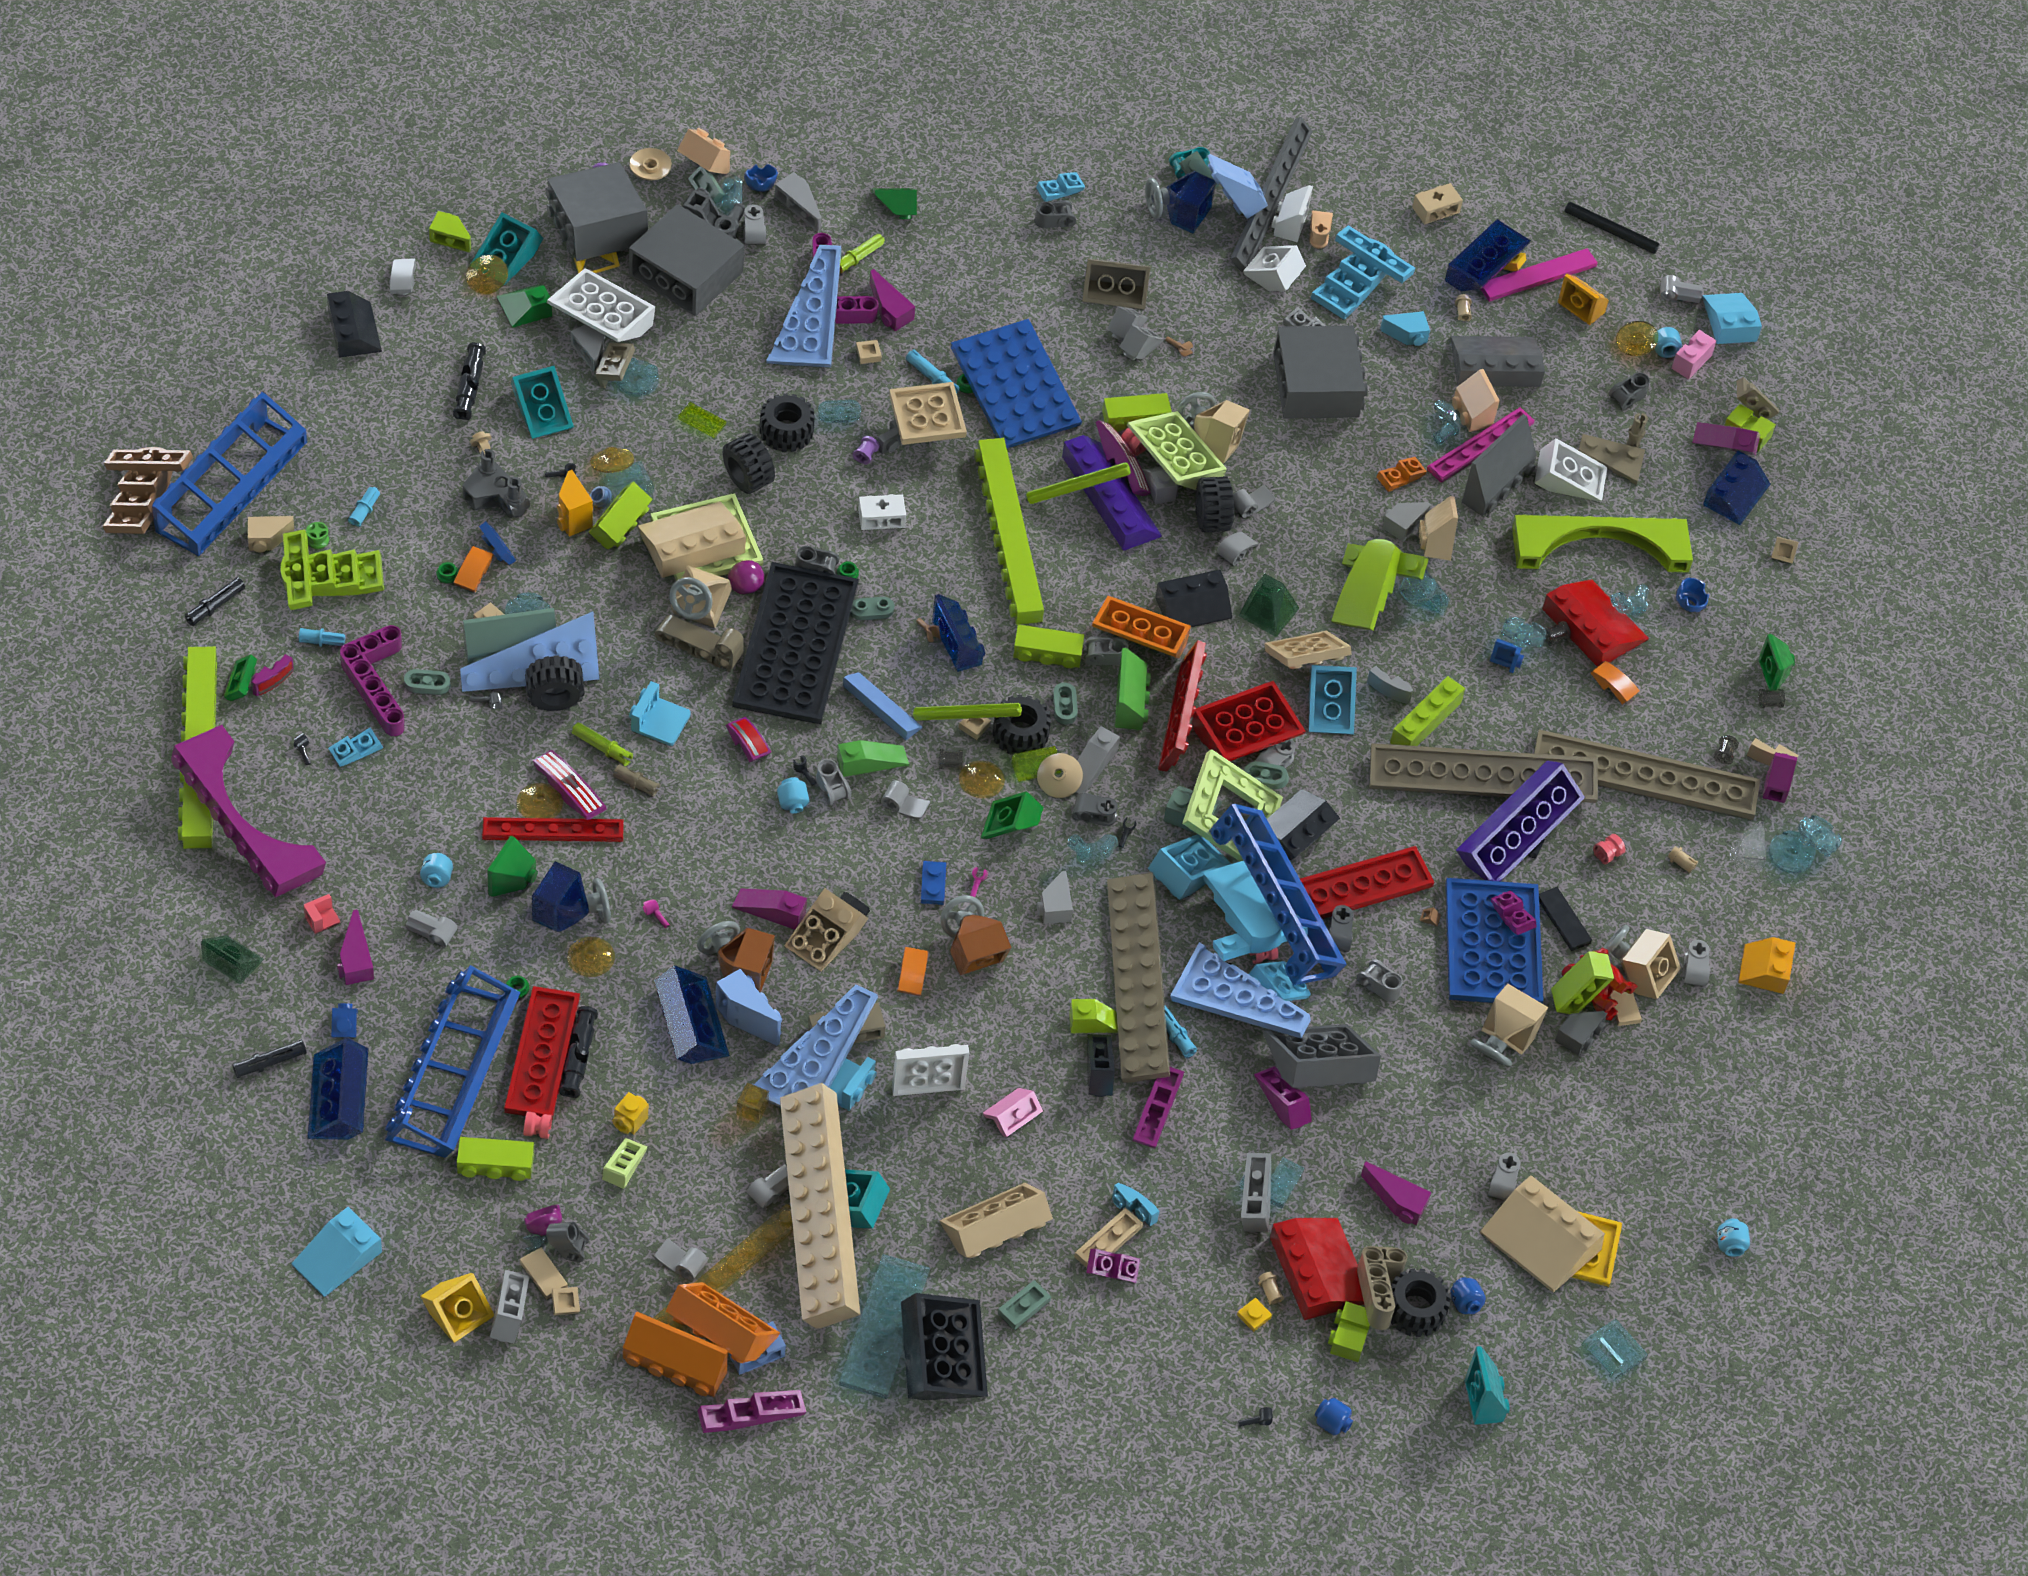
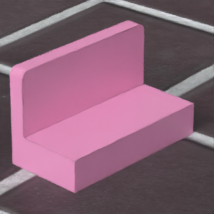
[983,1088,1043,1137]

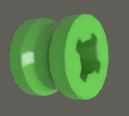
[306,522,329,549]

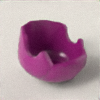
[728,560,764,594]
[524,1204,562,1236]

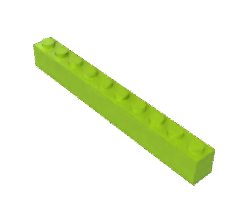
[974,438,1044,625]
[178,646,217,849]

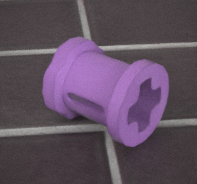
[853,436,880,465]

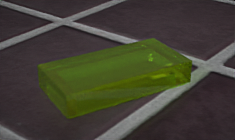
[678,402,726,438]

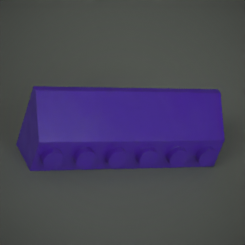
[1062,435,1162,551]
[1456,761,1585,882]

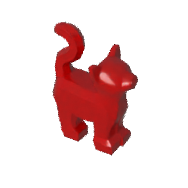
[1561,947,1638,1020]

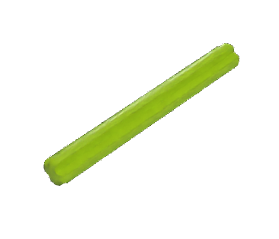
[1026,462,1131,504]
[913,703,1022,721]

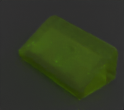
[1011,746,1062,782]

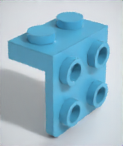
[629,681,691,746]
[1249,961,1311,1001]
[830,1057,877,1111]

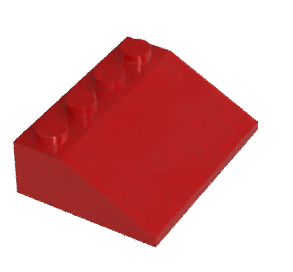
[1542,579,1649,667]
[1191,680,1306,761]
[1270,1218,1364,1320]

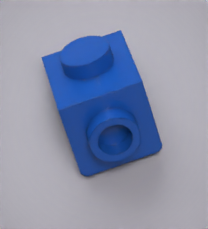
[1490,639,1524,673]
[331,1003,358,1037]

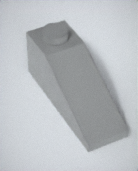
[775,172,822,232]
[1075,726,1120,794]
[1241,1153,1272,1232]
[490,1270,529,1344]

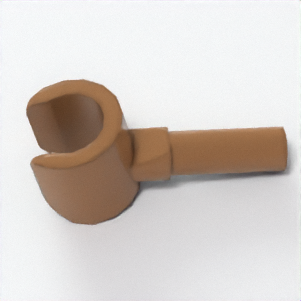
[1165,337,1193,357]
[917,618,941,642]

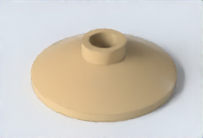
[630,148,672,181]
[1037,753,1083,798]

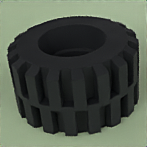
[759,393,815,452]
[722,433,775,494]
[1195,476,1234,533]
[525,655,585,711]
[992,695,1051,757]
[1391,1268,1451,1337]

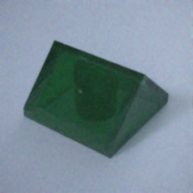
[201,935,264,985]

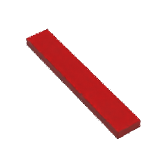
[482,817,624,842]

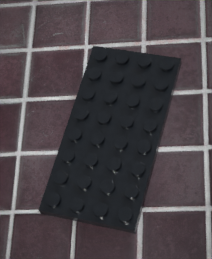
[732,562,859,725]

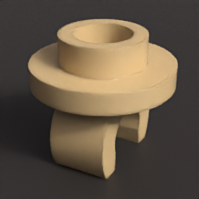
[470,431,492,454]

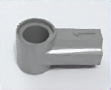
[1660,275,1703,303]
[406,909,458,949]
[747,1164,789,1210]

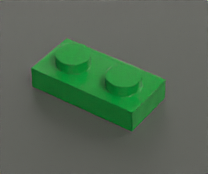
[224,654,257,701]

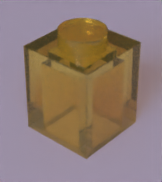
[736,1082,769,1124]

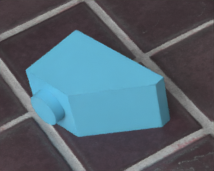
[1380,311,1430,346]

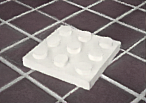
[892,1044,969,1096]

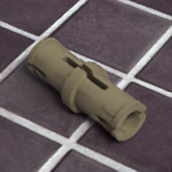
[1626,413,1648,448]
[613,764,660,797]

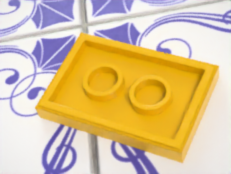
[1572,1211,1622,1287]

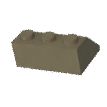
[1082,258,1151,309]

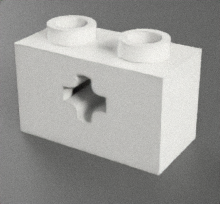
[858,494,906,530]

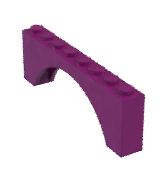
[171,725,326,898]

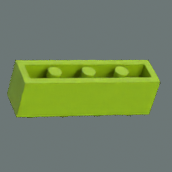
[1390,676,1466,746]

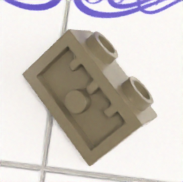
[595,343,635,388]
[1737,377,1779,420]

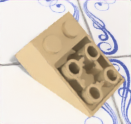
[784,888,868,971]

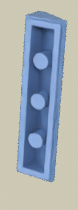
[843,672,922,740]

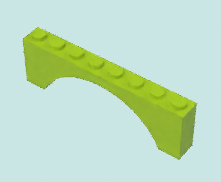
[1512,514,1693,572]

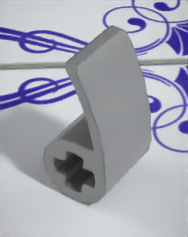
[1233,485,1276,518]
[1217,532,1259,566]
[881,780,930,819]
[655,1238,708,1281]

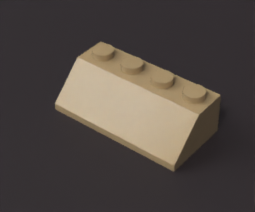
[1418,496,1458,561]
[939,1183,1053,1258]

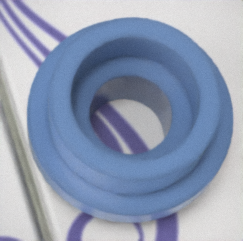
[590,486,612,508]

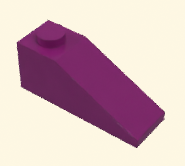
[869,269,915,331]
[1692,422,1760,456]
[732,888,807,930]
[337,909,374,985]
[1254,1066,1312,1130]
[1361,1161,1432,1225]

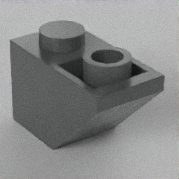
[1555,1011,1607,1056]

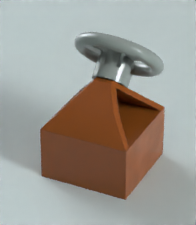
[940,895,1012,975]
[697,921,775,993]

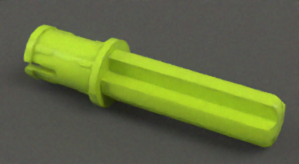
[839,234,885,274]
[572,722,633,766]

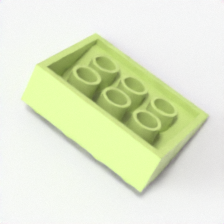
[1127,411,1227,490]

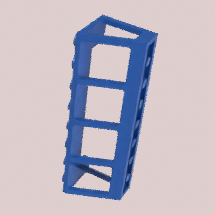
[152,392,307,556]
[1209,804,1347,986]
[385,965,520,1158]

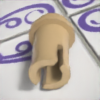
[1455,294,1472,321]
[1668,846,1698,874]
[1258,1272,1284,1305]

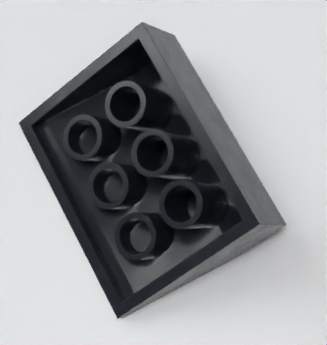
[901,1293,988,1400]

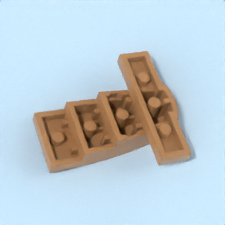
[103,447,193,534]

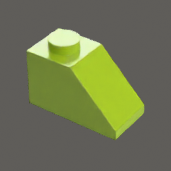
[429,211,471,253]
[1069,999,1118,1033]

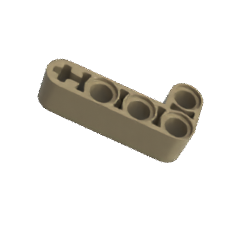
[655,615,744,672]
[1357,1246,1408,1330]

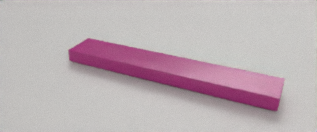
[1479,248,1598,302]
[1427,407,1535,483]

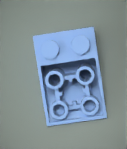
[1208,154,1268,219]
[715,969,782,1046]

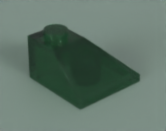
[1239,573,1299,637]

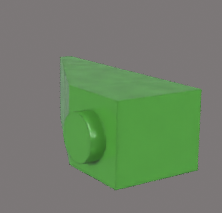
[837,740,909,777]

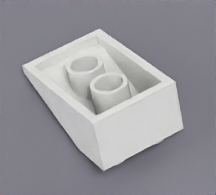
[1535,438,1607,502]

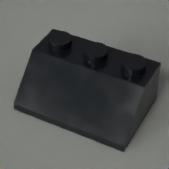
[327,291,382,358]
[1155,570,1232,627]
[1267,789,1340,861]

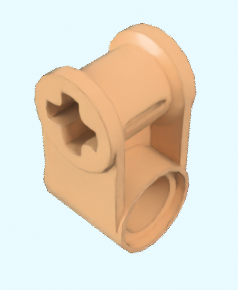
[1310,210,1333,249]

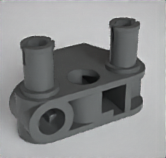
[682,187,745,239]
[462,449,530,518]

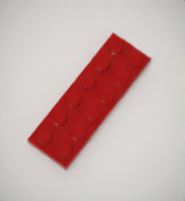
[1158,640,1207,772]
[1300,846,1435,919]
[504,986,580,1120]

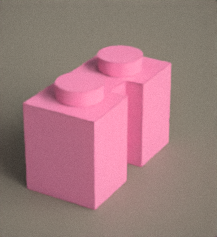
[1671,330,1717,379]

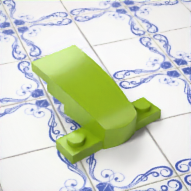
[280,529,384,610]
[1331,539,1429,631]

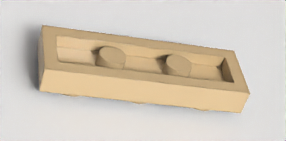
[1074,1208,1143,1268]

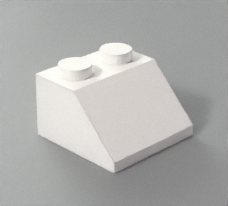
[1271,185,1313,242]
[1243,245,1306,292]

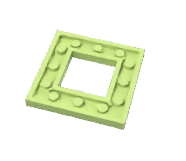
[650,493,763,581]
[1182,749,1283,861]

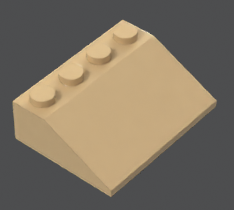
[637,501,746,578]
[1480,1176,1605,1293]

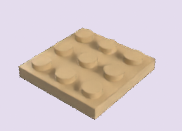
[889,382,967,445]
[1265,631,1352,669]

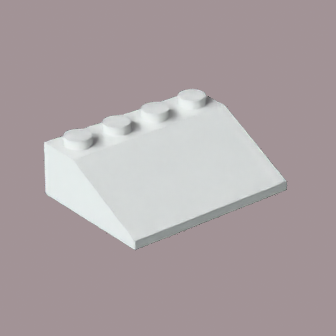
[547,268,655,342]

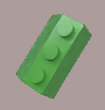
[1115,648,1151,730]

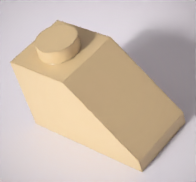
[248,516,294,553]

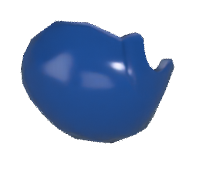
[744,164,778,192]
[1676,578,1710,612]

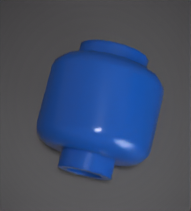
[1450,1277,1486,1314]
[1315,1398,1353,1435]

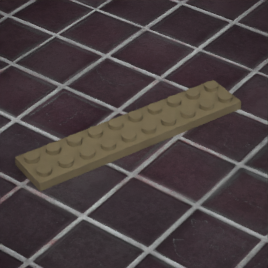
[1534,730,1760,820]
[1369,743,1598,803]
[1107,872,1170,1083]

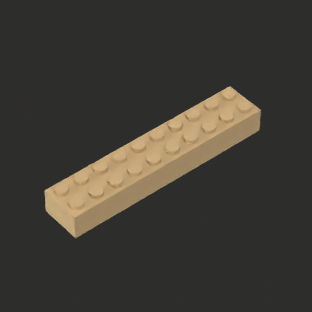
[780,1083,861,1329]

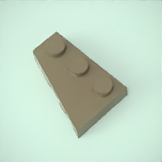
[1578,434,1645,485]

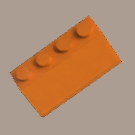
[1092,596,1191,659]
[666,1282,780,1363]
[623,1311,728,1397]

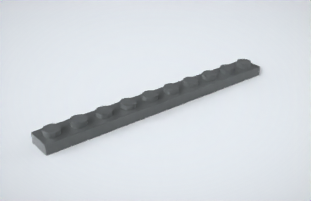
[1230,117,1313,272]

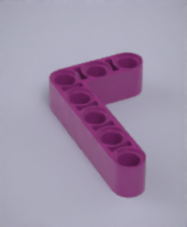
[812,232,878,324]
[340,625,405,736]

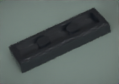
[1539,887,1592,951]

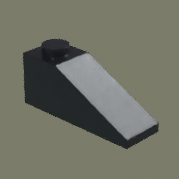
[1087,1034,1115,1097]

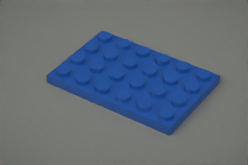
[950,319,1082,448]
[1445,878,1543,1004]

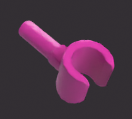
[970,867,988,897]
[643,899,670,928]

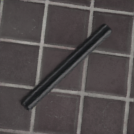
[1565,202,1660,254]

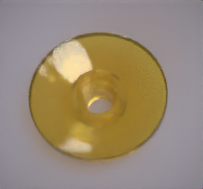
[466,255,508,294]
[1616,321,1658,356]
[590,447,634,473]
[959,760,1005,798]
[517,783,563,818]
[567,937,615,977]

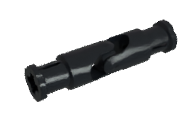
[453,342,486,420]
[559,1006,598,1098]

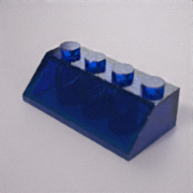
[1445,219,1531,292]
[654,965,730,1064]
[308,1037,369,1140]

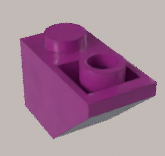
[1763,752,1798,803]

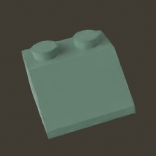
[1164,786,1222,833]

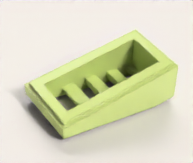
[602,1138,647,1189]

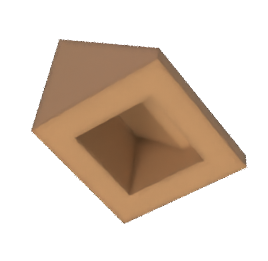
[1420,907,1441,926]

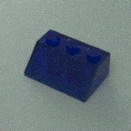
[1703,450,1771,525]
[932,594,985,672]

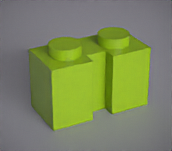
[1724,403,1776,452]
[1328,1302,1370,1362]

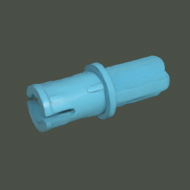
[348,487,380,527]
[299,628,345,647]

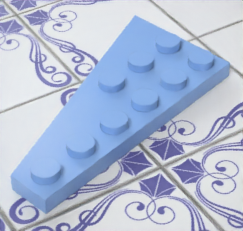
[766,245,841,367]
[460,611,599,692]
[1170,942,1311,1038]
[747,985,878,1108]

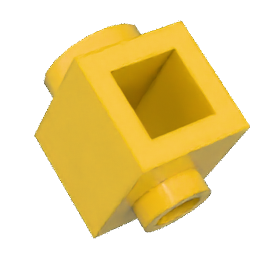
[612,1092,649,1135]

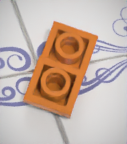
[1376,457,1427,492]
[454,546,494,592]
[1591,661,1640,705]
[897,947,928,996]

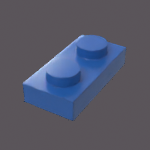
[479,521,517,565]
[921,861,946,905]

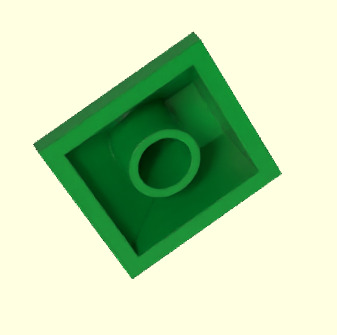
[871,188,917,219]
[497,285,552,328]
[1758,634,1795,695]
[981,791,1044,839]
[487,836,538,897]

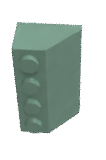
[463,608,556,665]

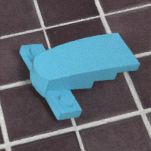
[1311,225,1415,320]
[1203,860,1308,961]

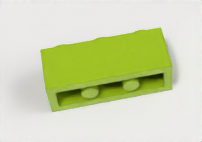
[1102,393,1172,432]
[589,481,653,550]
[1013,624,1085,668]
[1551,951,1614,1014]
[457,1137,534,1181]

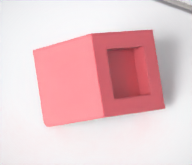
[303,894,340,934]

